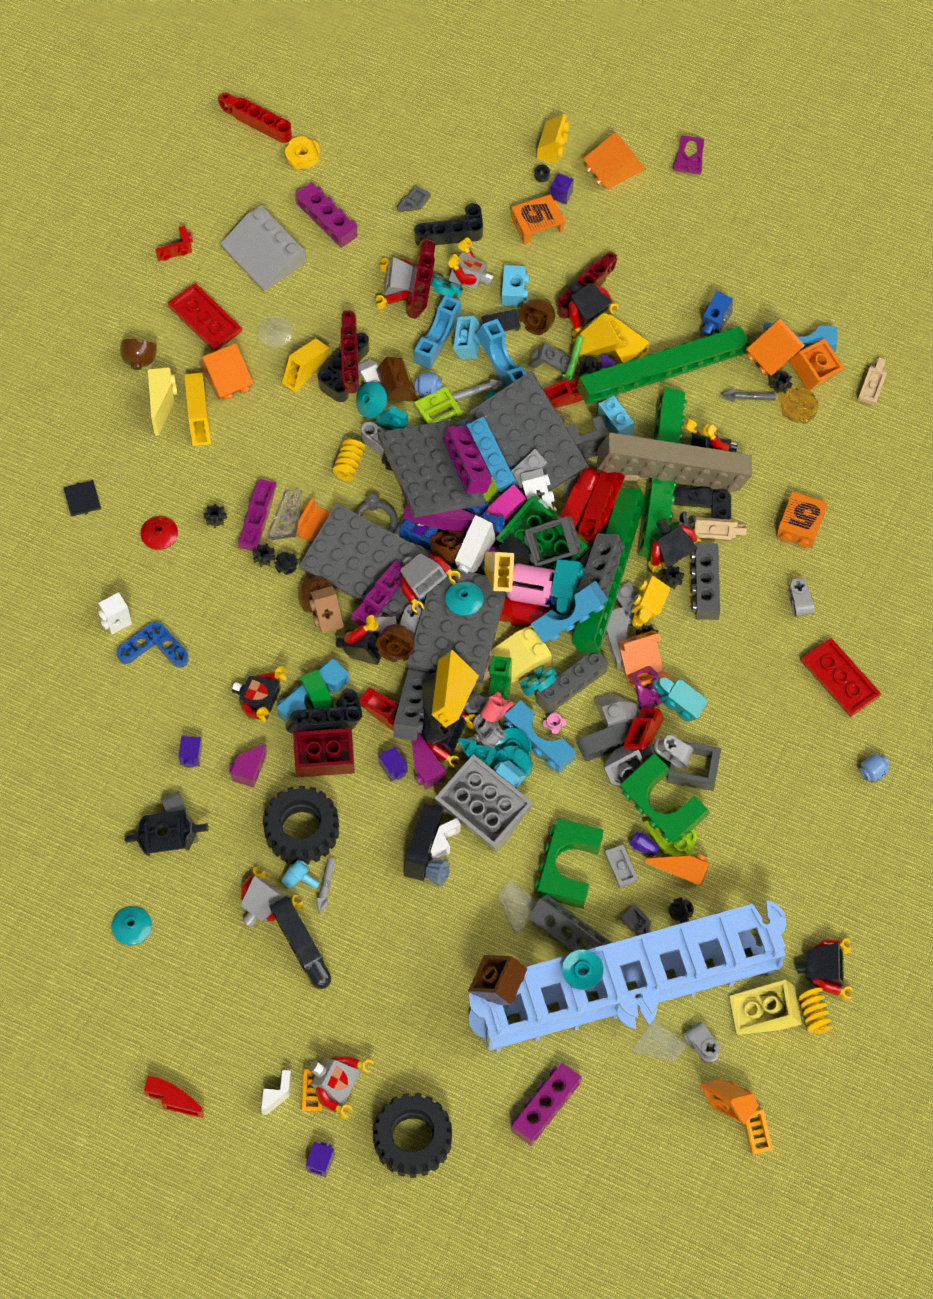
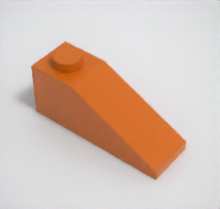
[645,853,711,886]

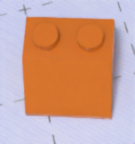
[789,339,845,391]
[700,1078,759,1124]

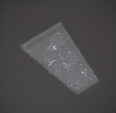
[266,487,303,540]

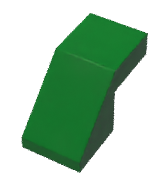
[488,655,512,701]
[300,669,334,709]

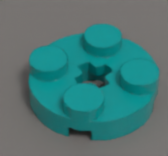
[431,274,463,297]
[519,665,558,696]
[493,746,533,784]

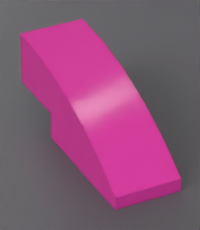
[480,484,527,532]

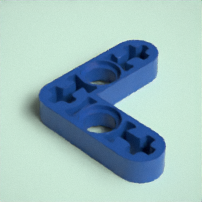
[117,622,189,668]

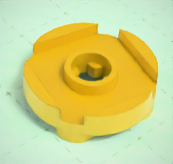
[285,136,320,170]

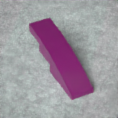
[238,479,277,551]
[404,504,482,533]
[351,560,404,626]

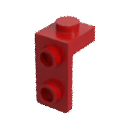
[155,226,193,261]

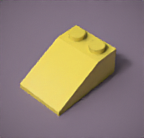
[148,368,177,436]
[491,626,552,683]
[730,979,802,1035]

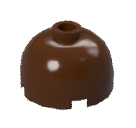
[518,298,555,335]
[120,339,157,370]
[430,530,466,565]
[298,576,335,615]
[375,624,415,662]

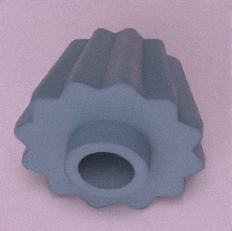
[425,860,450,886]

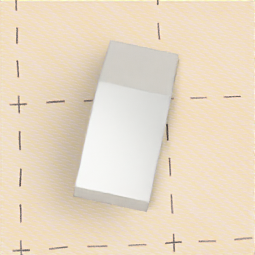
[358,359,381,384]
[430,818,461,860]
[261,1070,292,1115]

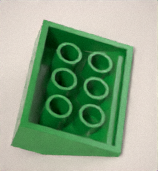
[496,495,593,579]

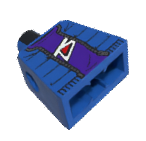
[701,291,733,337]
[399,520,441,551]

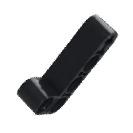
[414,203,483,246]
[318,333,369,402]
[422,671,451,745]
[285,689,362,734]
[404,803,444,881]

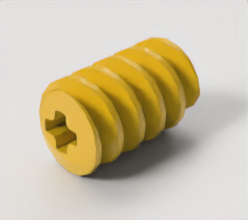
[333,439,366,481]
[799,988,833,1034]

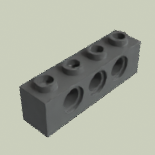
[577,534,624,605]
[691,543,720,620]
[536,652,608,715]
[393,669,431,741]
[528,894,611,952]

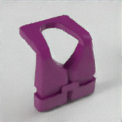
[674,135,704,175]
[628,666,664,710]

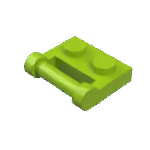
[414,387,462,424]

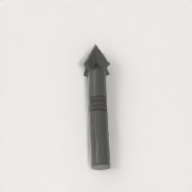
[721,388,776,402]

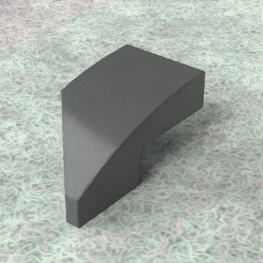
[397,185,431,212]
[620,904,651,936]

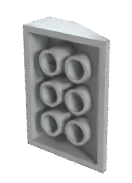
[220,206,306,291]
[435,754,533,853]

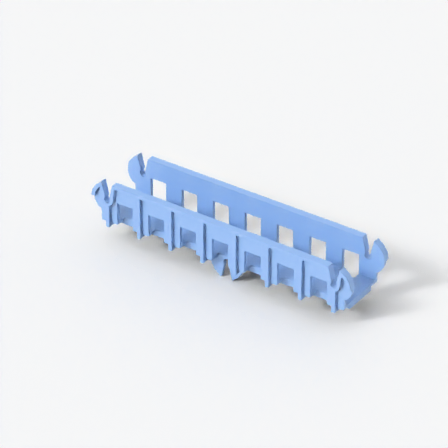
[469,900,786,1052]

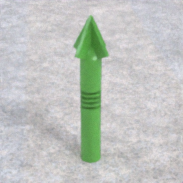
[562,336,584,382]

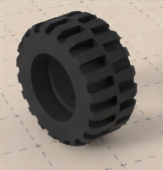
[263,786,339,865]
[373,1093,452,1178]

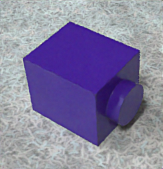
[550,173,574,204]
[179,736,203,768]
[378,747,408,782]
[306,1142,335,1177]

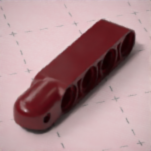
[406,239,436,319]
[557,251,618,319]
[340,310,359,394]

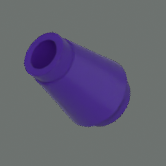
[629,831,660,857]

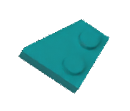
[374,406,408,430]

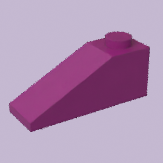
[412,733,446,790]

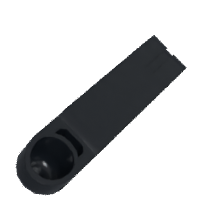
[269,895,331,989]

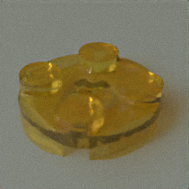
[781,387,819,424]

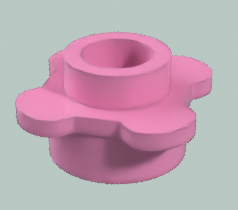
[543,712,566,734]

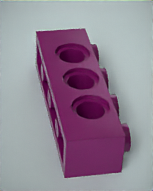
[295,182,358,248]
[443,426,492,494]
[511,1062,582,1146]

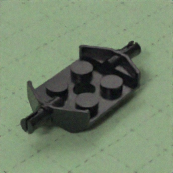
[124,810,209,856]

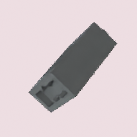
[524,516,582,567]
[666,741,721,791]

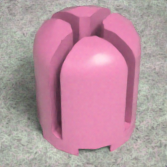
[506,563,555,607]

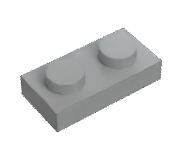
[512,449,549,488]
[616,583,636,623]
[605,845,638,889]

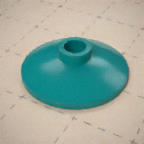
[356,382,387,418]
[445,581,484,616]
[495,728,531,766]
[112,907,152,945]
[562,950,604,990]

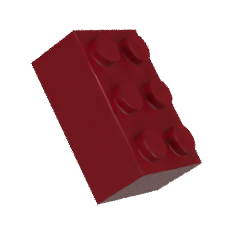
[293,728,355,777]

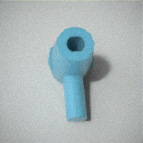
[282,860,319,889]

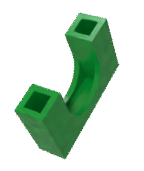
[620,753,710,845]
[535,818,604,909]

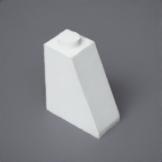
[455,515,496,574]

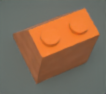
[583,132,645,189]
[745,319,805,376]
[199,343,254,401]

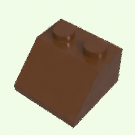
[376,357,418,401]
[468,955,528,1005]

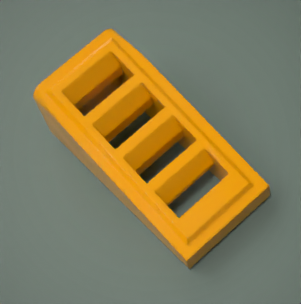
[302,1069,323,1111]
[744,1109,773,1155]

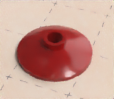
[140,516,178,550]

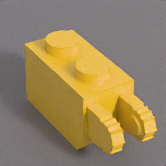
[631,575,670,628]

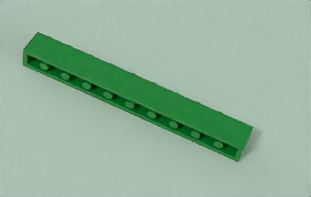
[577,326,750,405]
[638,387,687,559]
[572,489,646,653]

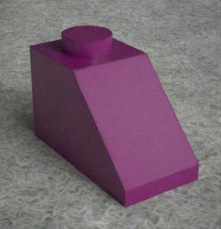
[229,745,267,787]

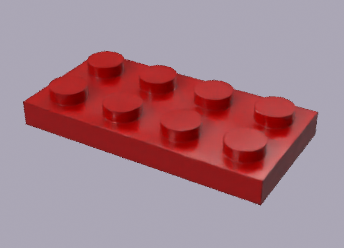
[168,283,242,352]
[801,638,881,718]

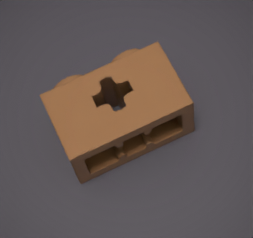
[309,586,344,633]

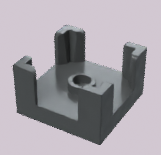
[566,416,608,459]

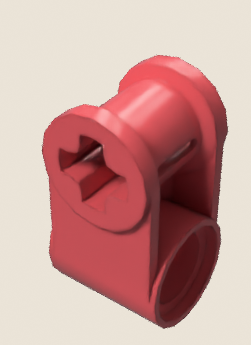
[481,692,514,722]

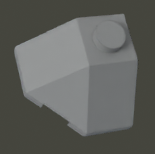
[594,693,640,729]
[603,746,645,786]

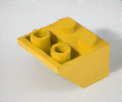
[537,114,569,163]

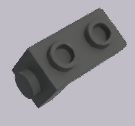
[529,343,571,374]

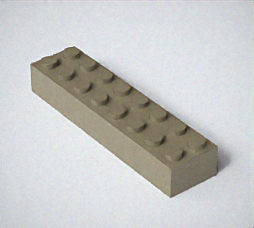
[598,432,752,492]

